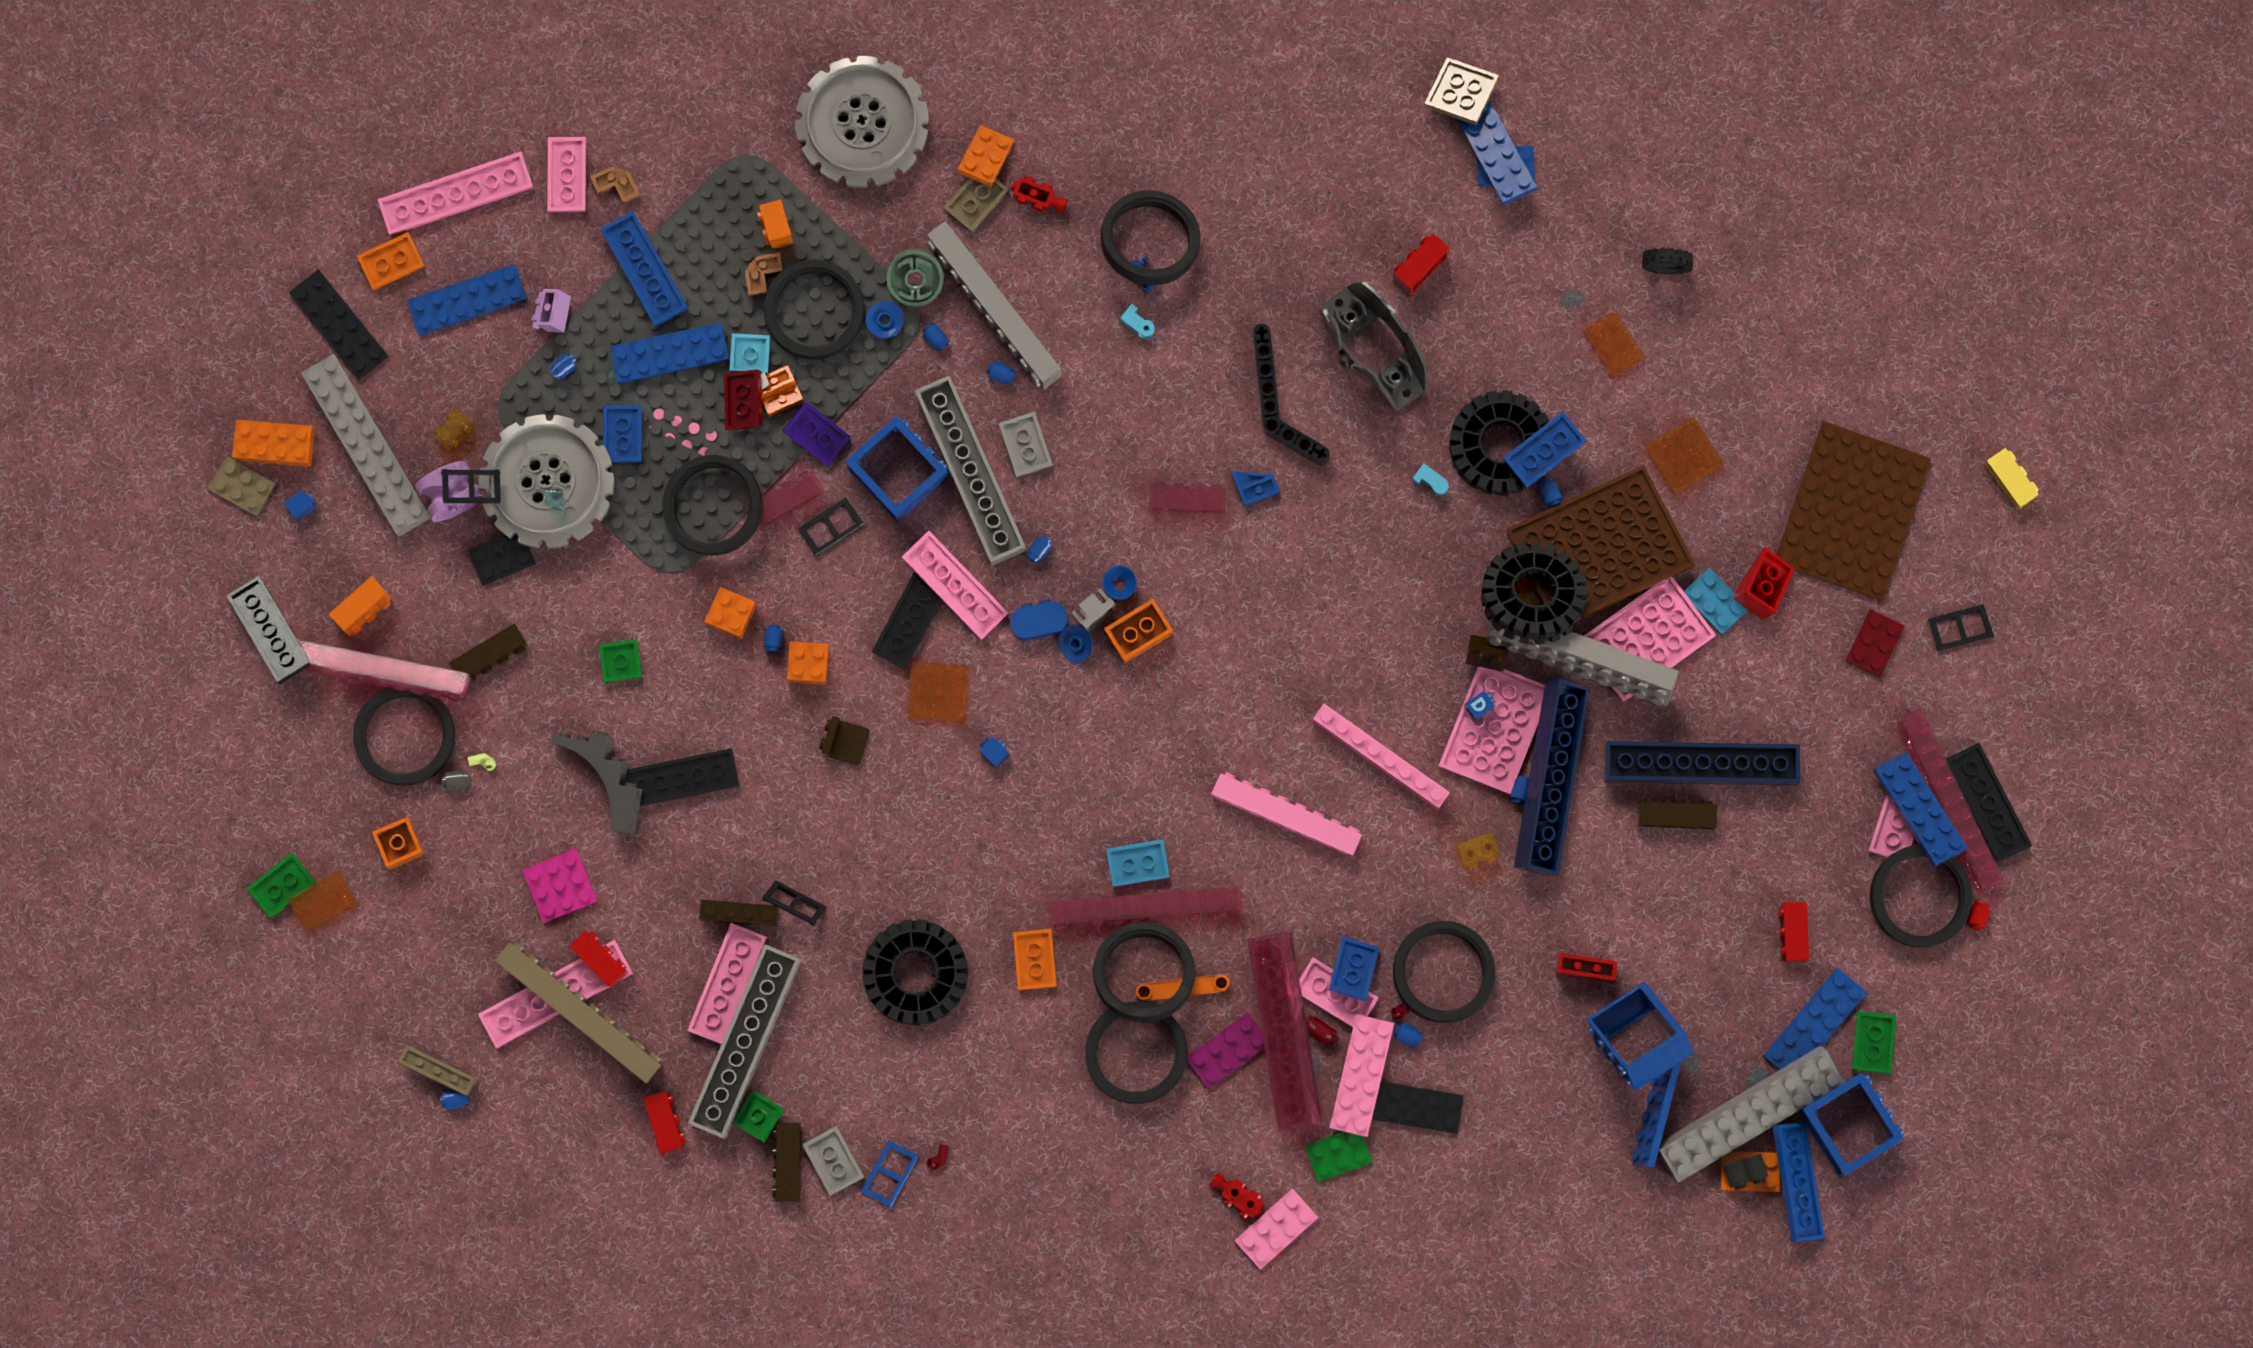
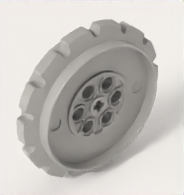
[795,56,929,188]
[479,414,615,549]

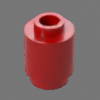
[1967,901,1990,931]

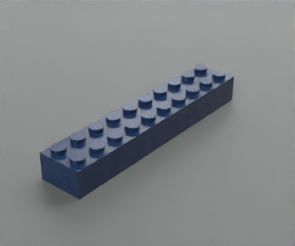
[1514,678,1590,876]
[1604,741,1800,786]

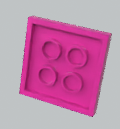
[522,848,598,924]

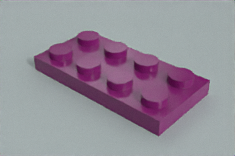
[1187,1012,1271,1089]

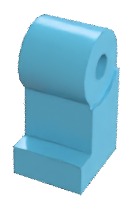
[1120,304,1155,339]
[1412,463,1449,496]

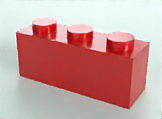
[1778,902,1809,962]
[569,930,628,989]
[1556,953,1618,983]
[644,1091,686,1154]

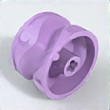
[415,461,484,522]

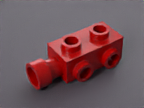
[1011,176,1068,213]
[1209,1172,1264,1219]

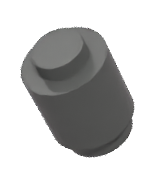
[442,770,470,791]

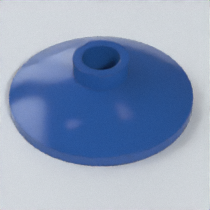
[866,301,904,339]
[1059,625,1093,663]

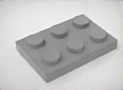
[999,412,1053,478]
[802,1126,865,1196]

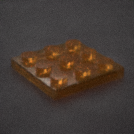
[1645,417,1724,495]
[908,661,970,723]

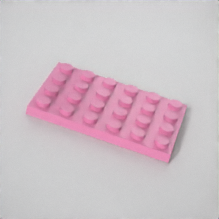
[1584,577,1716,703]
[1438,667,1545,795]

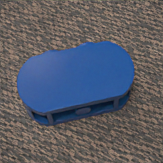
[1011,599,1068,641]

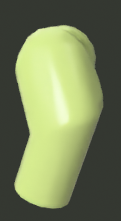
[468,753,496,771]

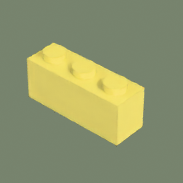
[1984,448,2039,510]

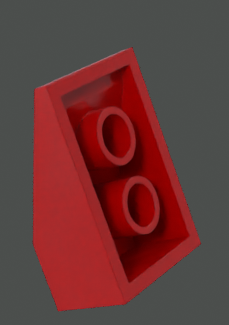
[1733,547,1795,620]

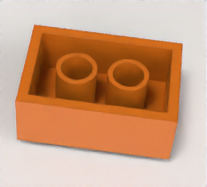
[329,576,392,637]
[1104,599,1173,664]

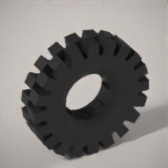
[1449,390,1549,496]
[1481,542,1587,645]
[862,919,968,1026]

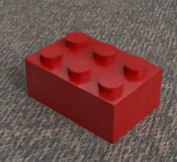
[1393,233,1450,297]

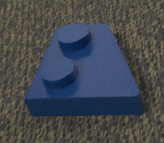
[1231,471,1280,507]

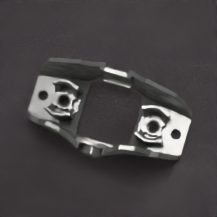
[1319,281,1428,411]

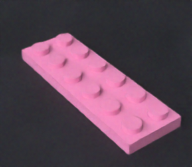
[901,531,1008,640]
[687,923,767,1044]
[1329,1014,1394,1137]

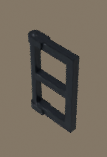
[441,469,501,504]
[798,497,864,556]
[1928,604,1994,652]
[762,880,826,926]

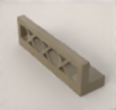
[397,1045,477,1097]

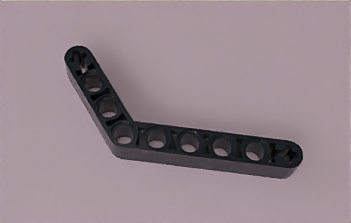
[1253,324,1330,465]

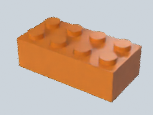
[232,420,315,467]

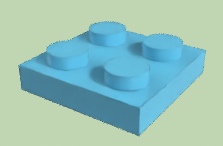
[730,334,770,374]

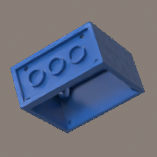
[845,416,949,523]
[1587,981,1694,1091]
[1798,1073,1904,1178]

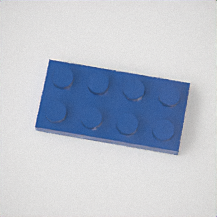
[1503,412,1587,489]

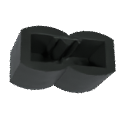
[1723,1154,1768,1190]

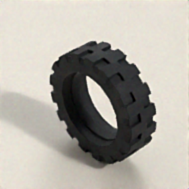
[1642,248,1693,275]

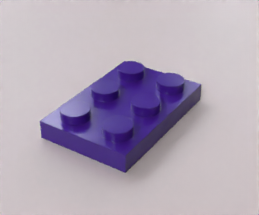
[782,401,851,467]

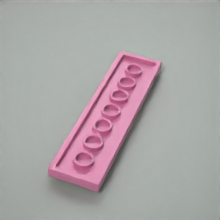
[378,152,534,236]
[478,940,633,1049]

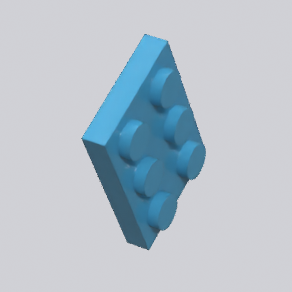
[1684,567,1748,635]
[1106,839,1170,887]

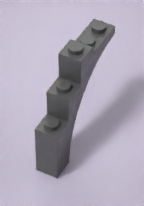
[551,731,642,835]

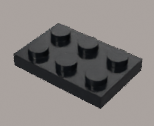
[469,535,536,586]

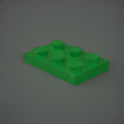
[247,852,317,919]
[1851,1011,1896,1074]
[1304,1132,1373,1182]

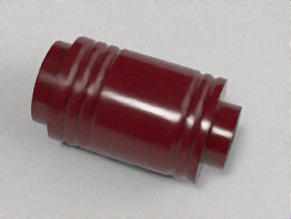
[1302,1015,1339,1047]

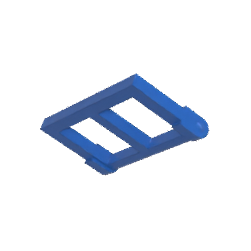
[861,1140,920,1208]

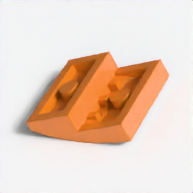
[761,365,804,418]

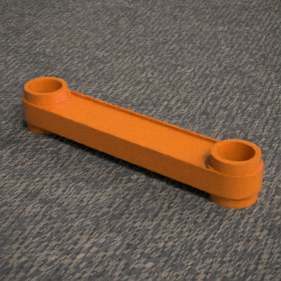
[1136,974,1230,1002]

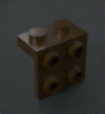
[1465,635,1508,672]
[819,716,869,765]

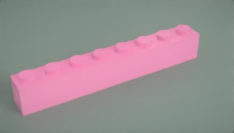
[1312,704,1450,811]
[1211,772,1362,857]

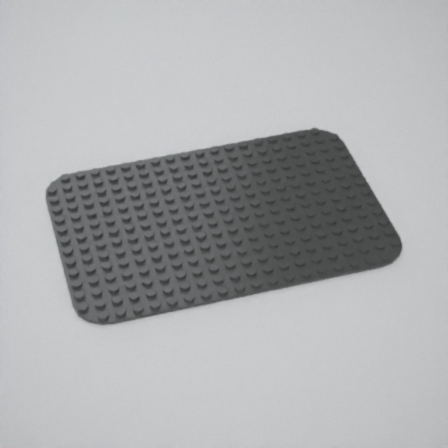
[497,155,920,573]

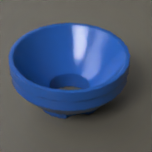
[1102,565,1137,600]

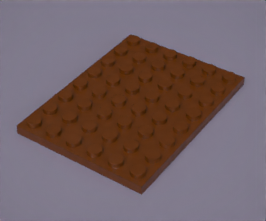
[1776,421,1931,601]
[1506,465,1695,620]

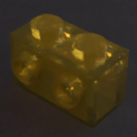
[433,408,475,452]
[1455,832,1500,870]

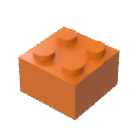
[757,199,794,250]
[705,587,757,640]
[787,641,830,685]
[372,817,425,870]

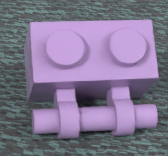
[532,289,571,333]

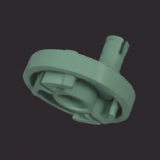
[887,249,944,306]

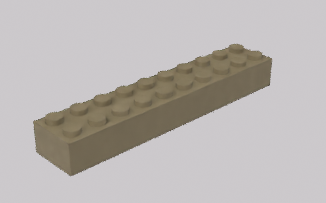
[495,942,662,1083]

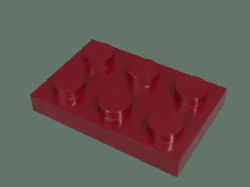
[724,369,762,431]
[1845,609,1905,677]

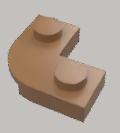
[590,167,640,204]
[745,252,783,297]

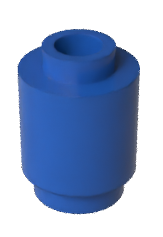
[922,323,950,352]
[549,353,577,380]
[987,361,1016,385]
[1538,478,1563,508]
[1026,535,1053,564]
[763,624,784,653]
[1509,775,1529,805]
[1393,1022,1423,1047]
[440,1089,470,1110]

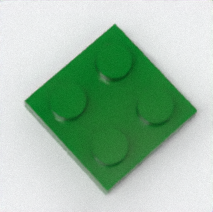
[599,639,642,683]
[733,1090,785,1142]

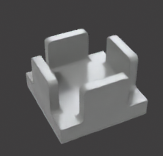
[1071,588,1116,632]

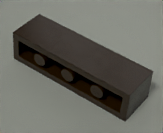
[448,623,528,685]
[1638,798,1717,830]
[699,899,780,927]
[772,1123,801,1202]

